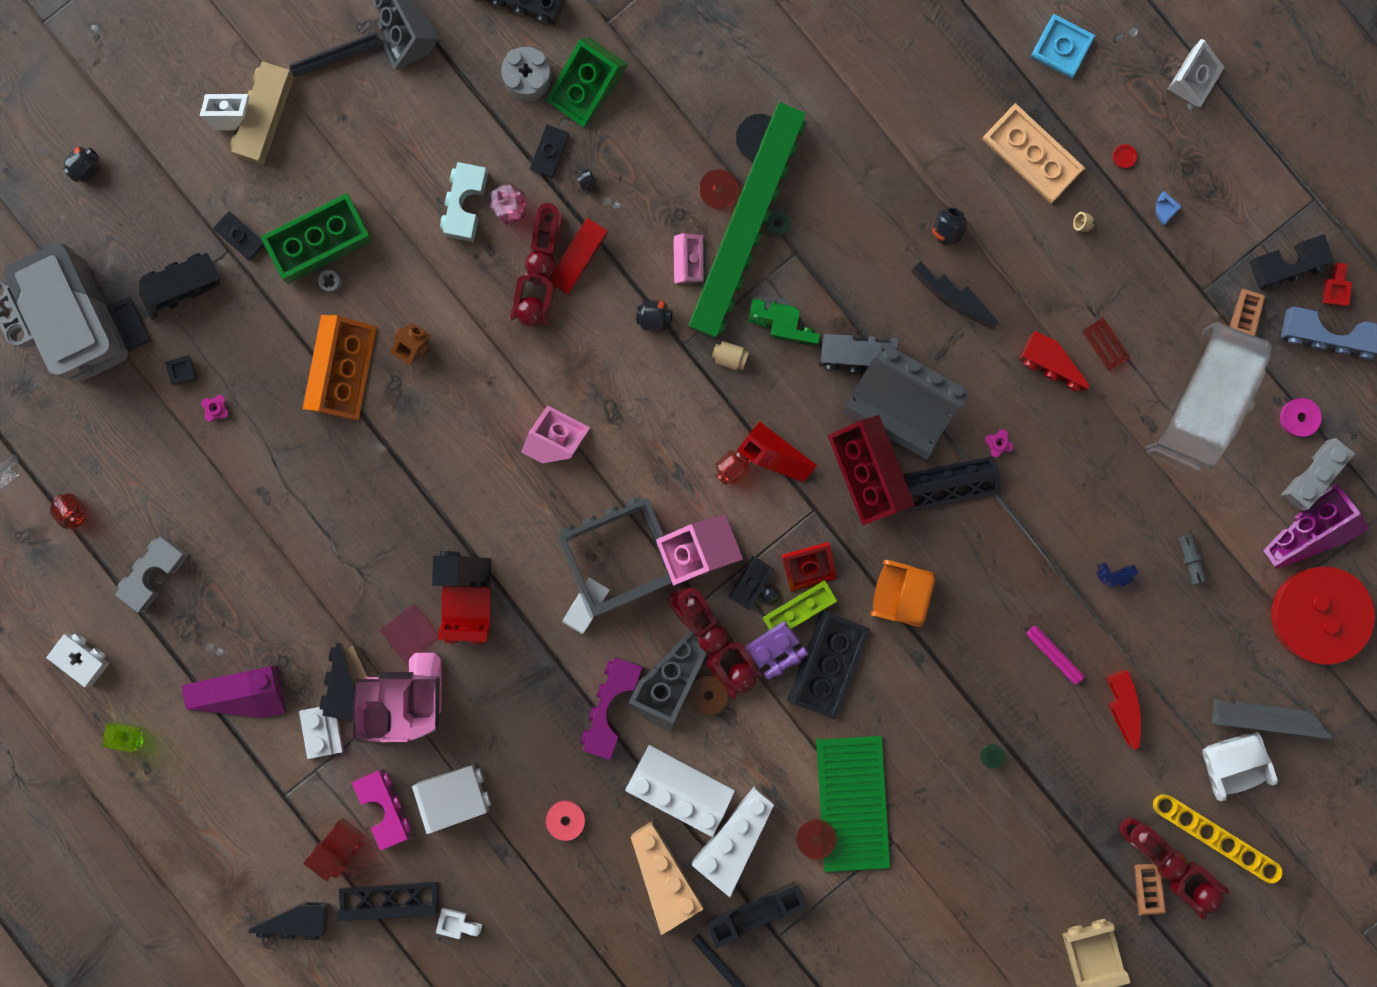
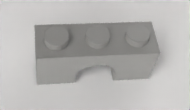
[1281,438,1355,511]
[115,537,189,613]

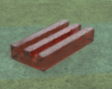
[1082,317,1130,371]

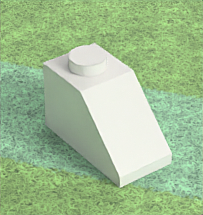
[200,94,250,130]

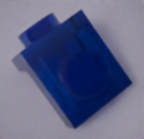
[1096,562,1138,587]

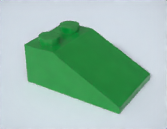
[545,37,628,127]

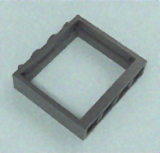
[556,497,672,618]

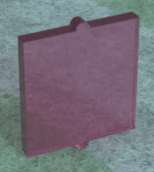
[380,604,438,662]

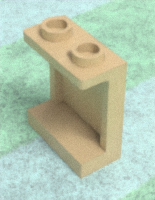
[1062,919,1130,987]

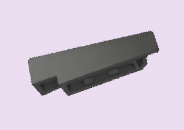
[1211,699,1332,739]

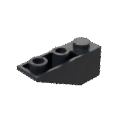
[319,643,355,721]
[248,902,329,940]

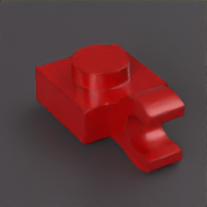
[1322,263,1352,307]

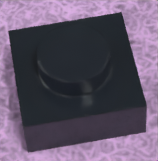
[165,355,197,386]

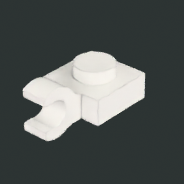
[436,908,483,939]

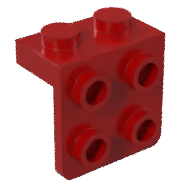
[438,586,491,645]

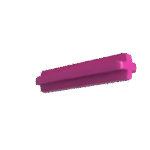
[1026,626,1084,685]

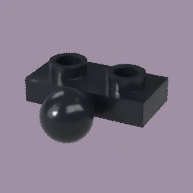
[728,556,780,610]

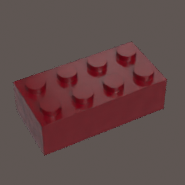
[827,415,915,526]

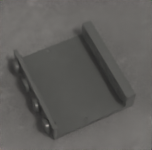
[843,342,970,460]

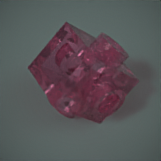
[490,183,528,226]

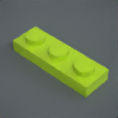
[762,580,837,630]

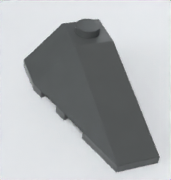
[372,0,439,70]
[628,631,707,732]

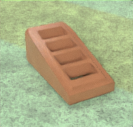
[1227,289,1265,344]
[1134,864,1166,916]

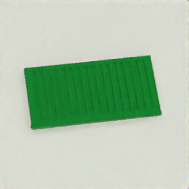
[816,736,890,873]

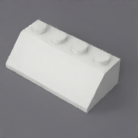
[625,745,735,837]

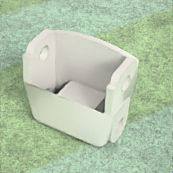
[1202,732,1278,802]

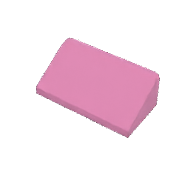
[674,233,704,284]

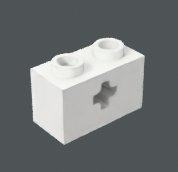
[46,633,110,687]

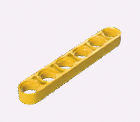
[1153,794,1282,883]

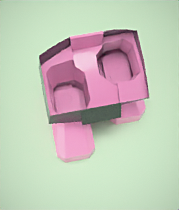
[353,653,443,744]

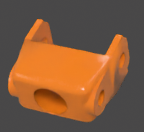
[870,560,936,628]

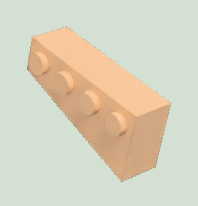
[631,821,703,935]

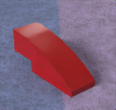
[550,217,608,295]
[1105,669,1141,750]

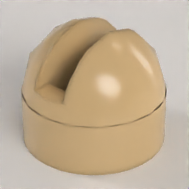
[1073,212,1094,232]

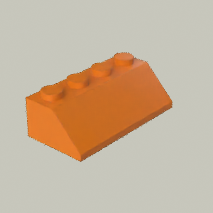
[303,315,377,420]

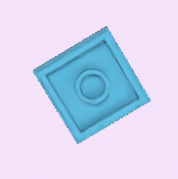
[1030,14,1096,79]

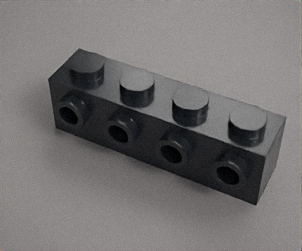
[474,0,565,26]

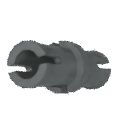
[1178,534,1207,585]

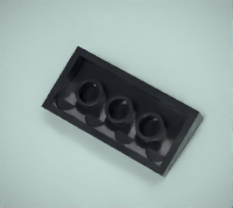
[787,610,870,720]

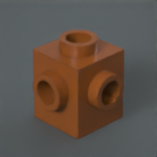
[390,322,431,365]

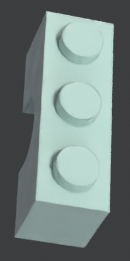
[440,162,488,242]

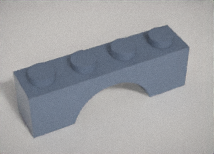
[1281,306,1377,360]

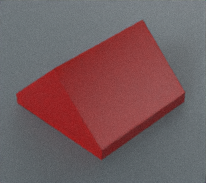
[780,542,837,592]

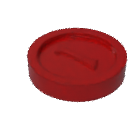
[1112,144,1137,169]

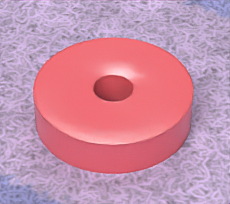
[546,800,585,841]

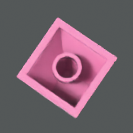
[521,406,590,464]

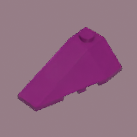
[1263,482,1369,569]
[181,665,287,718]

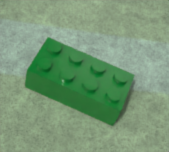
[261,193,374,284]

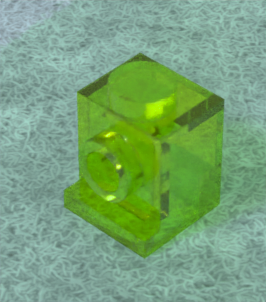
[102,721,144,752]

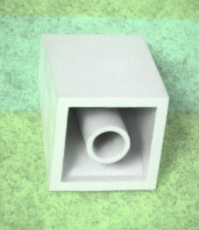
[412,764,491,834]

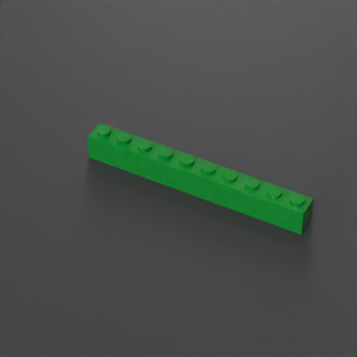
[687,102,807,339]

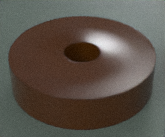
[689,676,728,715]

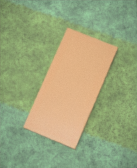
[982,103,1085,204]

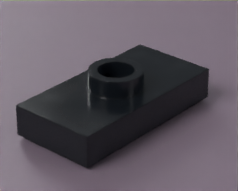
[530,124,569,178]
[213,211,264,261]

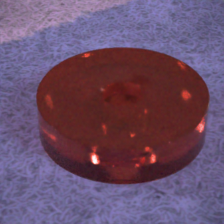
[699,169,737,209]
[797,819,837,859]

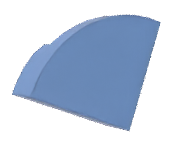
[1156,191,1181,226]

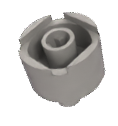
[501,47,552,102]

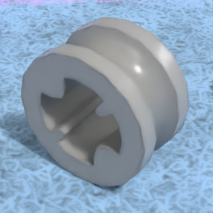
[318,270,342,292]

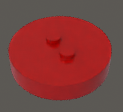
[1271,567,1375,664]

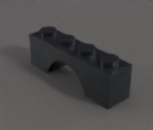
[706,881,807,949]

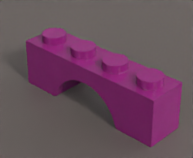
[580,657,643,760]

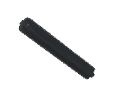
[290,32,381,77]

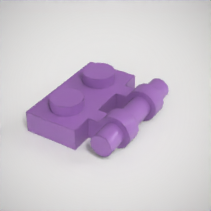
[745,621,809,680]

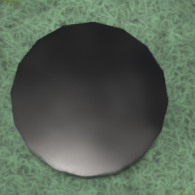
[736,114,771,162]

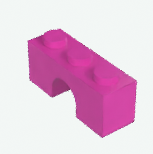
[352,769,412,851]

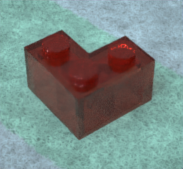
[303,818,366,882]

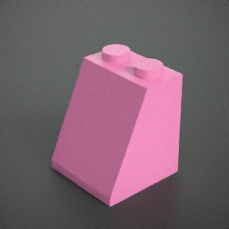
[656,514,743,585]

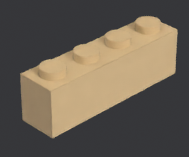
[230,61,294,166]

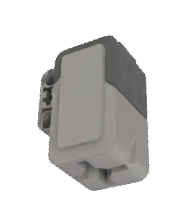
[0,244,128,382]

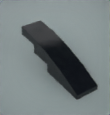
[911,262,999,329]

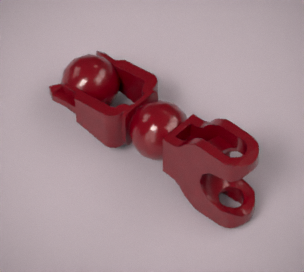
[510,203,563,328]
[668,588,763,699]
[1119,817,1230,920]

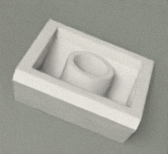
[1168,39,1224,107]

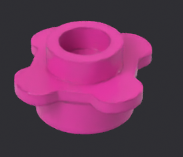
[201,395,228,422]
[985,429,1013,457]

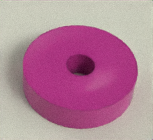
[1280,398,1322,437]

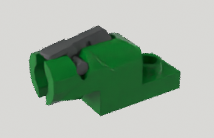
[748,297,820,347]

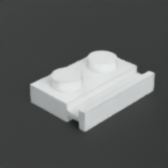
[299,707,344,759]

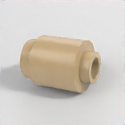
[712,341,749,371]

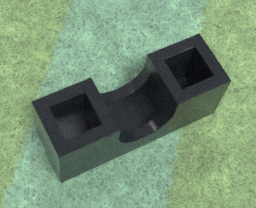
[1249,234,1334,290]

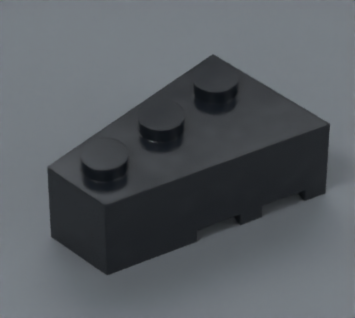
[139,253,220,320]
[432,551,491,587]

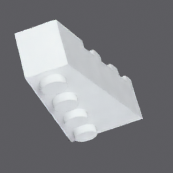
[692,786,774,897]

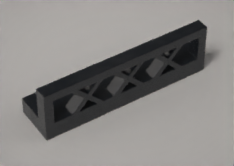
[903,456,1000,512]
[337,881,439,921]

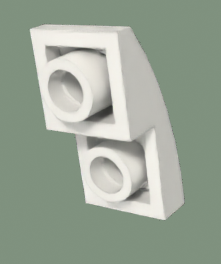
[562,578,609,634]

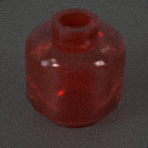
[715,450,751,485]
[50,493,87,529]

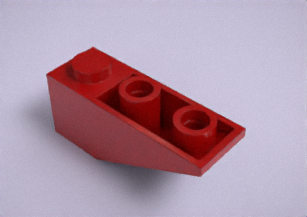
[1018,331,1090,393]
[737,421,817,482]

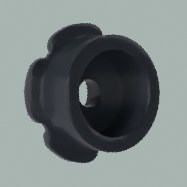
[577,169,597,192]

